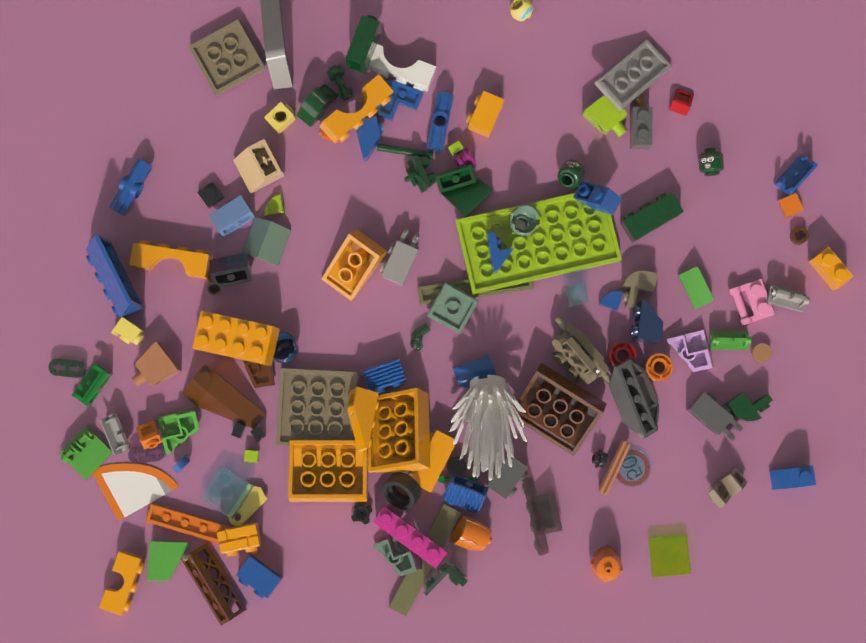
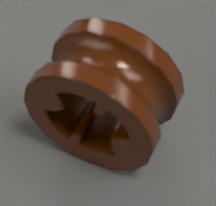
[790,227,809,245]

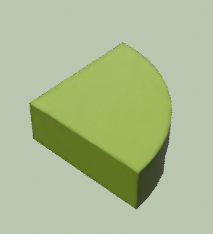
[265,194,284,217]

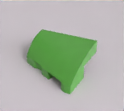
[157,407,200,455]
[147,541,190,581]

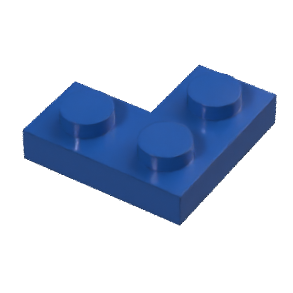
[375,78,424,121]

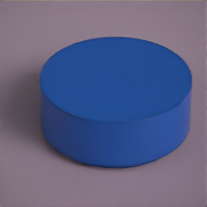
[172,455,191,473]

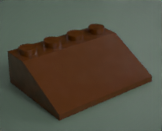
[510,363,607,456]

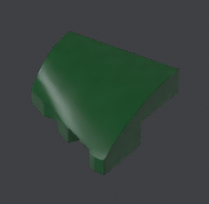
[440,179,493,218]

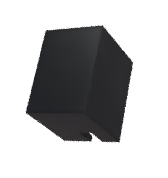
[231,422,246,439]
[250,426,266,441]

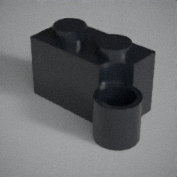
[207,252,252,295]

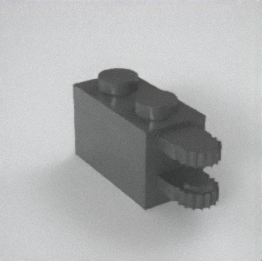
[687,392,743,441]

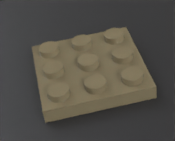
[188,19,266,97]

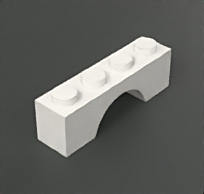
[367,44,436,92]

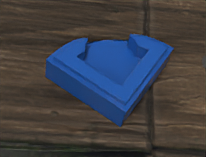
[599,291,623,311]

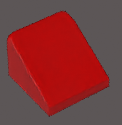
[669,88,694,116]

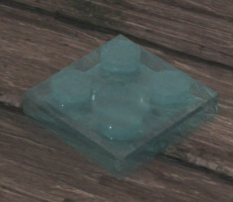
[200,466,254,519]

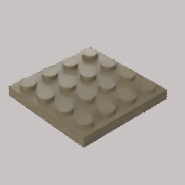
[276,368,358,446]

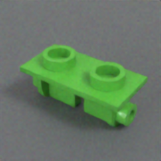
[710,331,751,350]

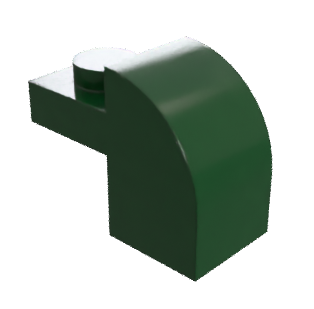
[296,84,339,127]
[725,392,773,422]

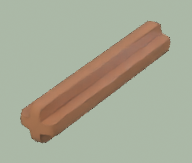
[599,440,631,495]

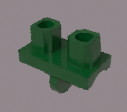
[404,155,436,193]

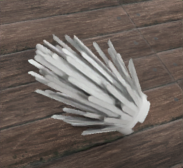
[449,375,527,481]

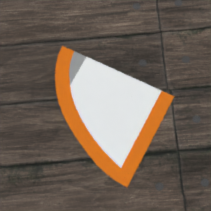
[93,463,179,521]

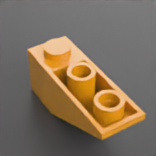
[347,387,379,452]

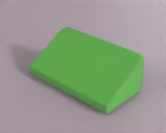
[678,266,714,309]

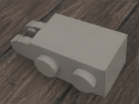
[380,229,420,286]

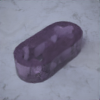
[128,444,166,464]

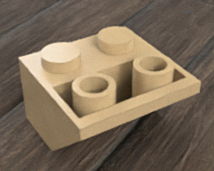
[233,139,284,194]

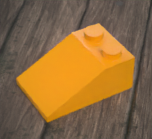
[321,229,387,301]

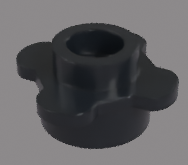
[351,503,373,524]

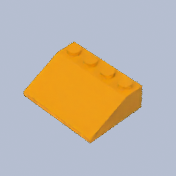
[367,388,430,473]
[288,440,368,502]

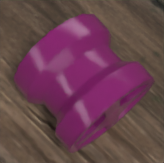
[453,148,476,167]

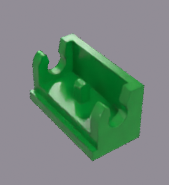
[72,363,112,406]

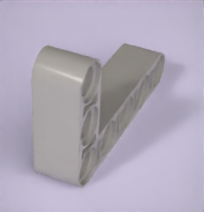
[260,0,293,90]

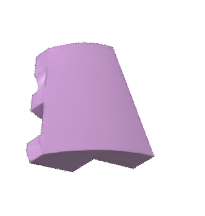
[667,330,714,372]

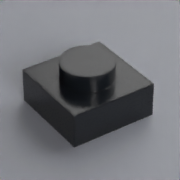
[197,181,224,209]

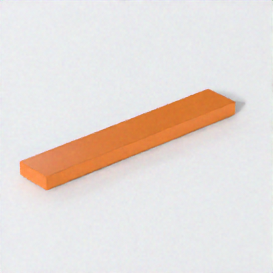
[145,503,263,554]

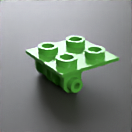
[59,426,113,480]

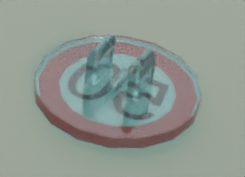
[616,449,651,487]

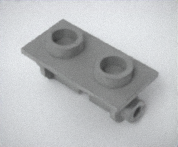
[767,285,810,312]
[100,413,131,455]

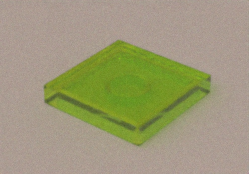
[648,535,691,577]

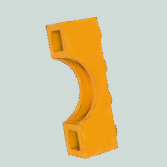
[320,74,394,143]
[129,240,212,279]

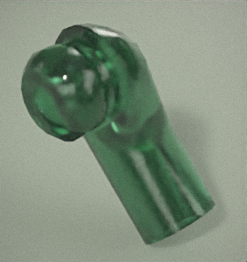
[410,323,431,351]

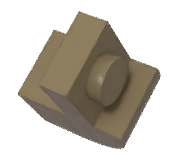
[622,271,658,309]
[707,467,747,508]

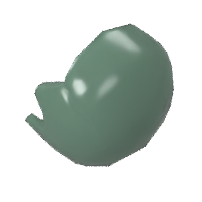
[509,204,539,236]

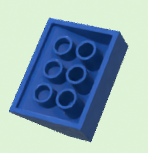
[86,234,144,318]

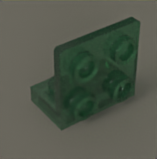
[423,561,468,596]

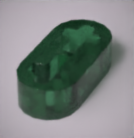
[48,359,87,378]

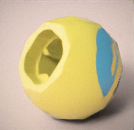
[510,0,534,21]

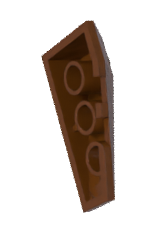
[183,364,266,429]

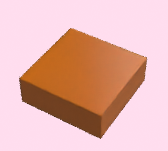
[778,193,804,218]

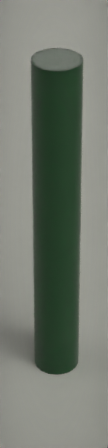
[377,143,434,159]

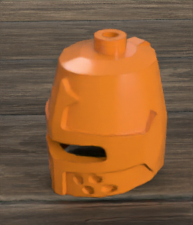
[449,516,492,551]
[590,545,623,582]

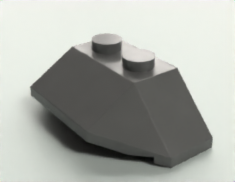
[609,359,659,439]

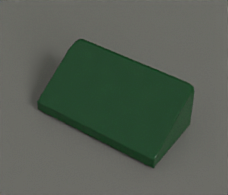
[435,164,476,193]

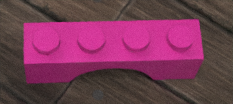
[373,506,450,569]

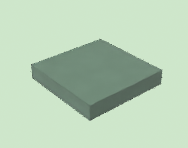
[427,282,479,334]

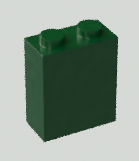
[345,15,381,75]

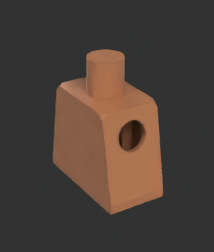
[132,341,181,387]

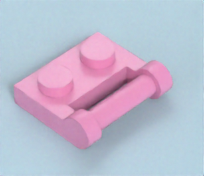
[729,279,775,326]

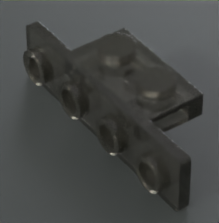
[522,476,563,556]

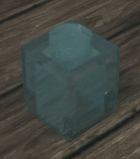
[563,282,589,308]

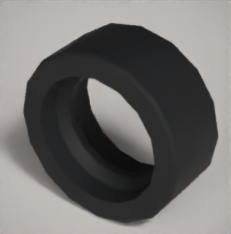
[382,472,421,510]

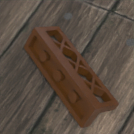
[181,543,247,625]

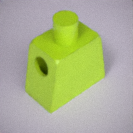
[582,95,628,137]

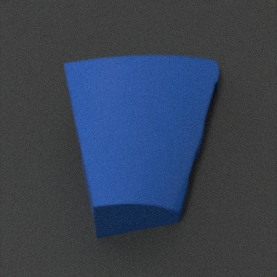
[453,355,497,388]

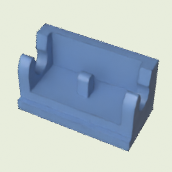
[208,195,255,238]

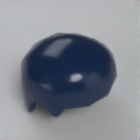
[273,332,299,363]

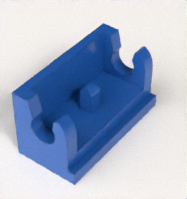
[774,155,818,196]

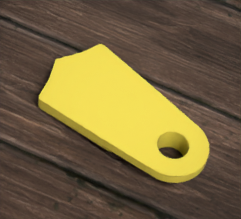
[229,484,267,526]

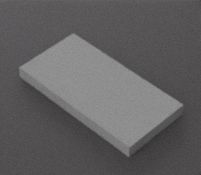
[594,39,672,111]

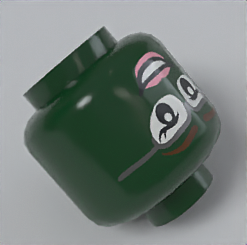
[698,148,724,176]
[557,160,585,188]

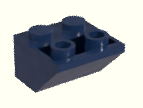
[630,300,663,344]

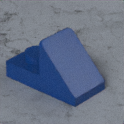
[487,232,514,274]

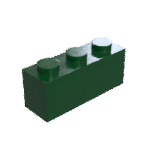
[621,192,684,243]

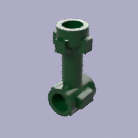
[326,65,353,101]

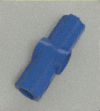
[426,92,454,151]
[109,158,153,216]

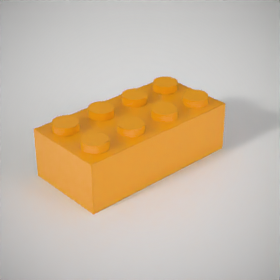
[192,311,280,366]

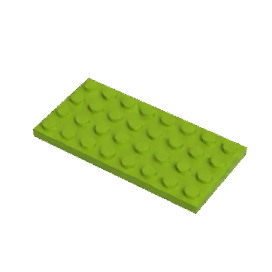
[455,193,622,295]

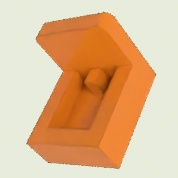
[135,420,162,450]

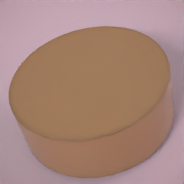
[751,343,772,363]

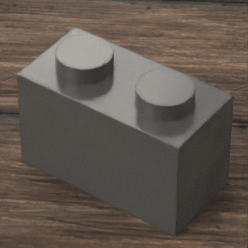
[630,107,653,150]
[486,456,528,499]

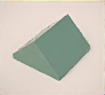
[242,218,291,266]

